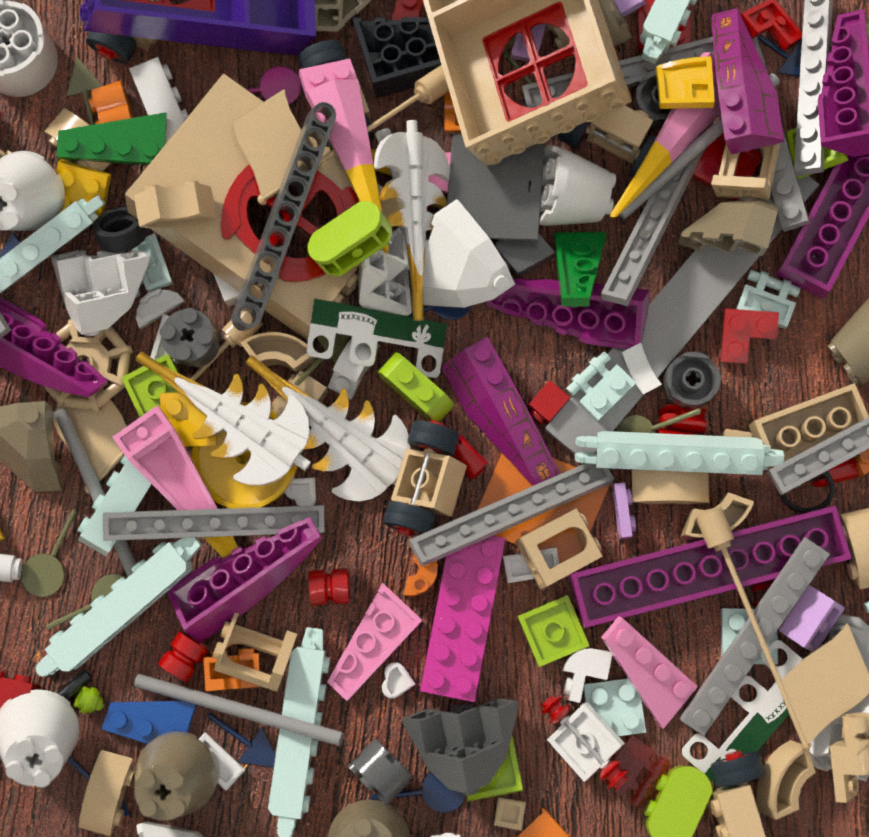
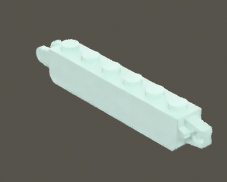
[640,0,697,64]
[0,195,105,294]
[575,431,784,475]
[35,537,203,677]
[268,628,330,837]

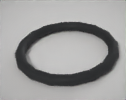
[778,471,835,513]

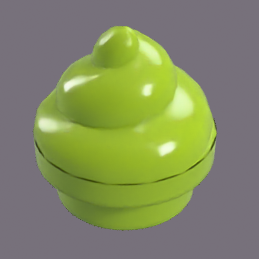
[74,686,104,714]

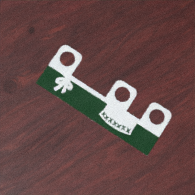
[307,298,447,378]
[682,640,802,788]

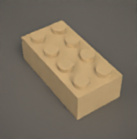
[749,383,869,475]

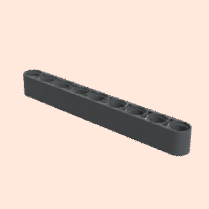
[231,102,336,331]

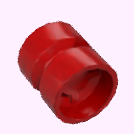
[309,568,350,606]
[158,631,209,683]

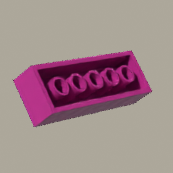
[420,536,506,702]

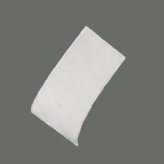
[622,343,662,394]

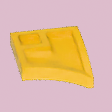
[656,56,715,109]
[160,390,217,447]

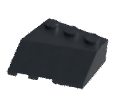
[352,17,442,98]

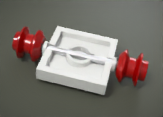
[541,695,629,790]

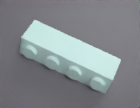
[77,455,151,556]

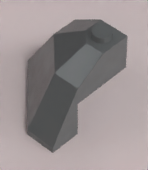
[402,698,519,795]

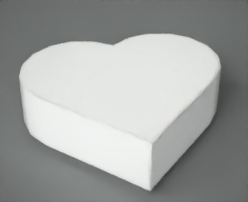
[285,478,316,506]
[382,662,416,698]

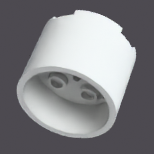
[0,0,58,97]

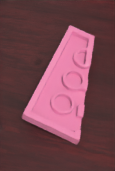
[327,583,422,701]
[601,616,698,729]

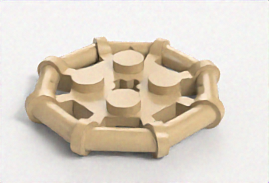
[43,319,133,412]

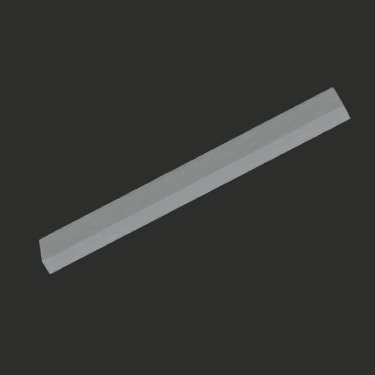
[544,174,819,464]

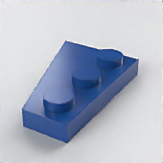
[102,701,197,744]

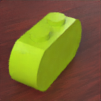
[308,201,392,277]
[377,352,455,422]
[644,765,713,837]

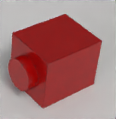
[528,380,570,425]

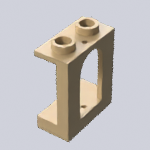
[711,131,781,200]
[515,508,603,590]
[212,613,297,692]

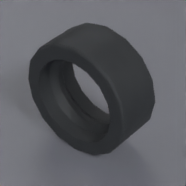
[93,207,147,253]

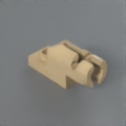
[830,712,869,803]

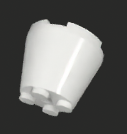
[539,145,616,226]
[0,151,65,231]
[0,690,80,787]

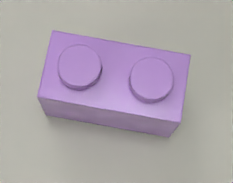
[779,585,845,653]

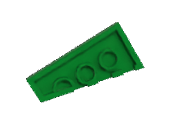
[56,112,168,165]
[554,232,606,307]

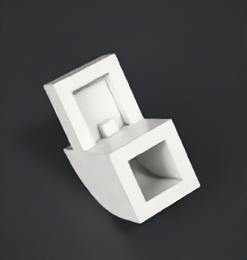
[328,338,380,400]
[562,649,612,703]

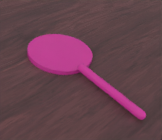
[246,67,301,105]

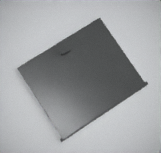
[447,132,545,241]

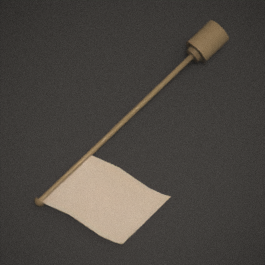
[233,65,449,205]
[53,311,263,494]
[695,507,869,751]

